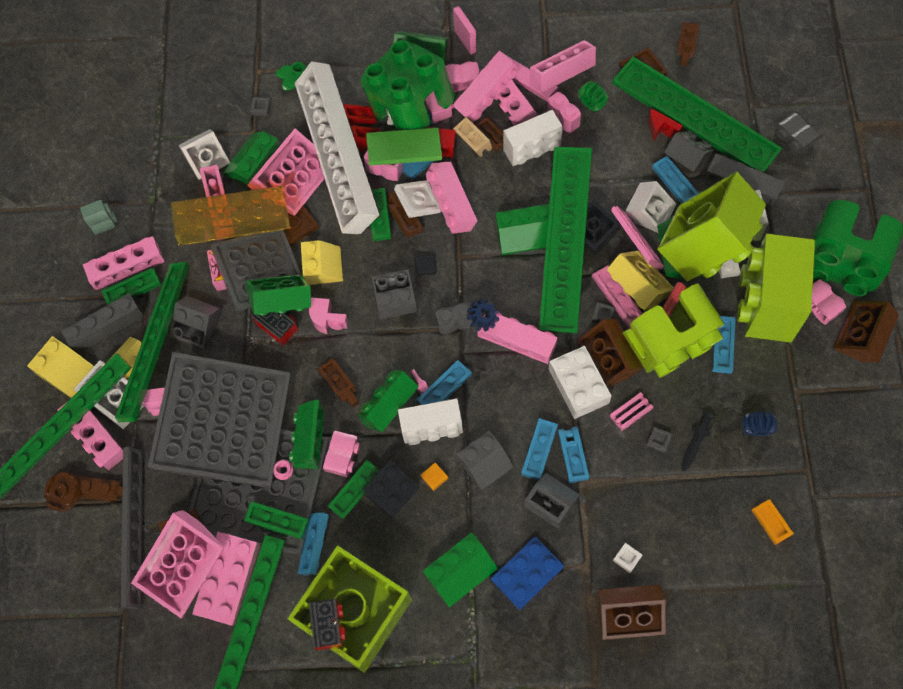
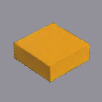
[420,462,449,491]

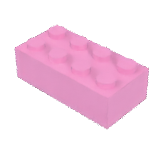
[193,532,262,626]

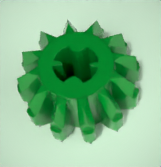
[578,80,608,112]

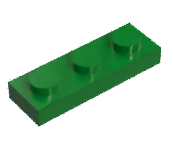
[371,188,391,241]
[102,268,162,305]
[327,460,379,519]
[244,501,309,540]

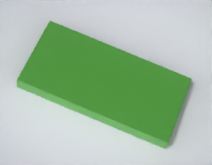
[366,128,442,166]

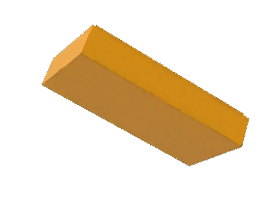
[751,499,794,545]

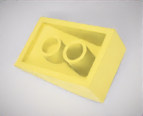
[27,336,94,398]

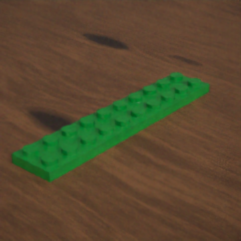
[612,57,782,173]
[539,147,592,334]

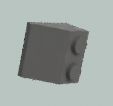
[457,431,514,491]

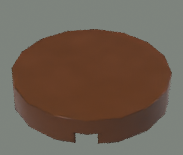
[44,471,81,512]

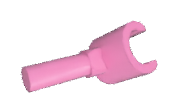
[411,370,428,395]

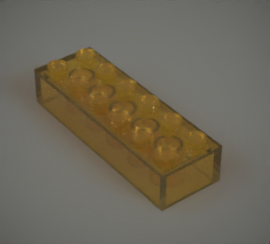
[171,186,290,246]

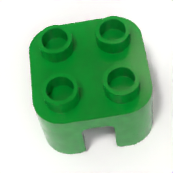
[361,40,455,131]
[811,200,903,296]

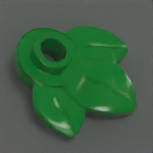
[275,62,307,91]

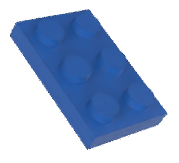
[491,537,564,610]

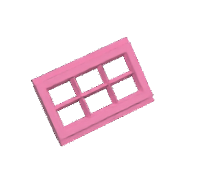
[611,206,664,270]

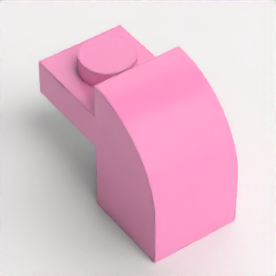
[309,298,348,334]

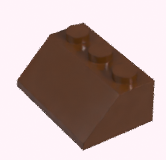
[834,301,899,363]
[577,319,643,388]
[598,585,666,640]

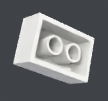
[503,110,562,166]
[549,346,611,419]
[74,360,144,429]
[398,399,463,445]

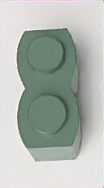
[80,200,117,235]

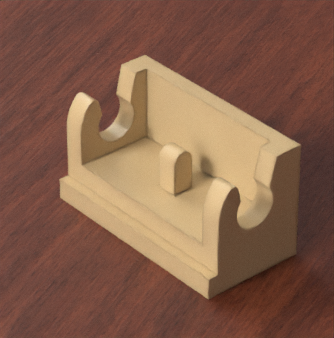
[453,117,492,157]

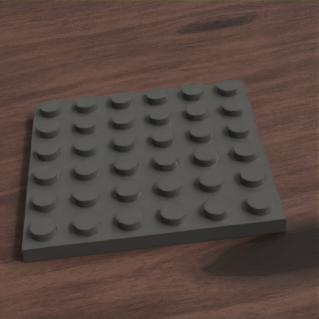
[148,352,290,488]
[189,429,329,555]

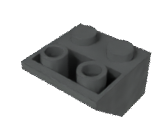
[664,130,715,172]
[372,269,417,320]
[170,296,220,349]
[524,473,580,529]

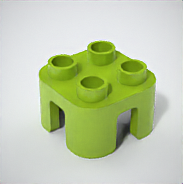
[622,283,725,378]

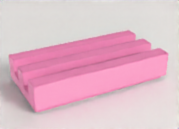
[610,392,653,431]

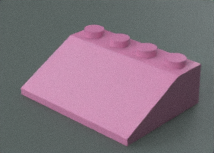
[247,129,325,216]
[131,510,225,618]

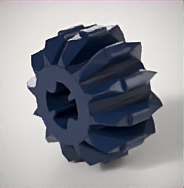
[467,299,500,332]
[742,411,778,437]

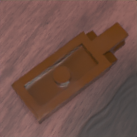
[677,22,700,66]
[387,192,424,238]
[317,358,359,408]
[78,476,123,502]

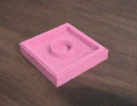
[453,6,476,54]

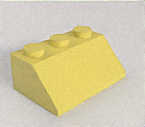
[607,251,674,310]

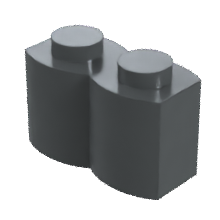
[775,112,819,154]
[435,302,473,334]

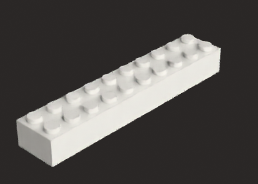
[295,61,379,234]

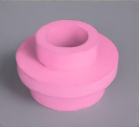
[273,460,294,480]

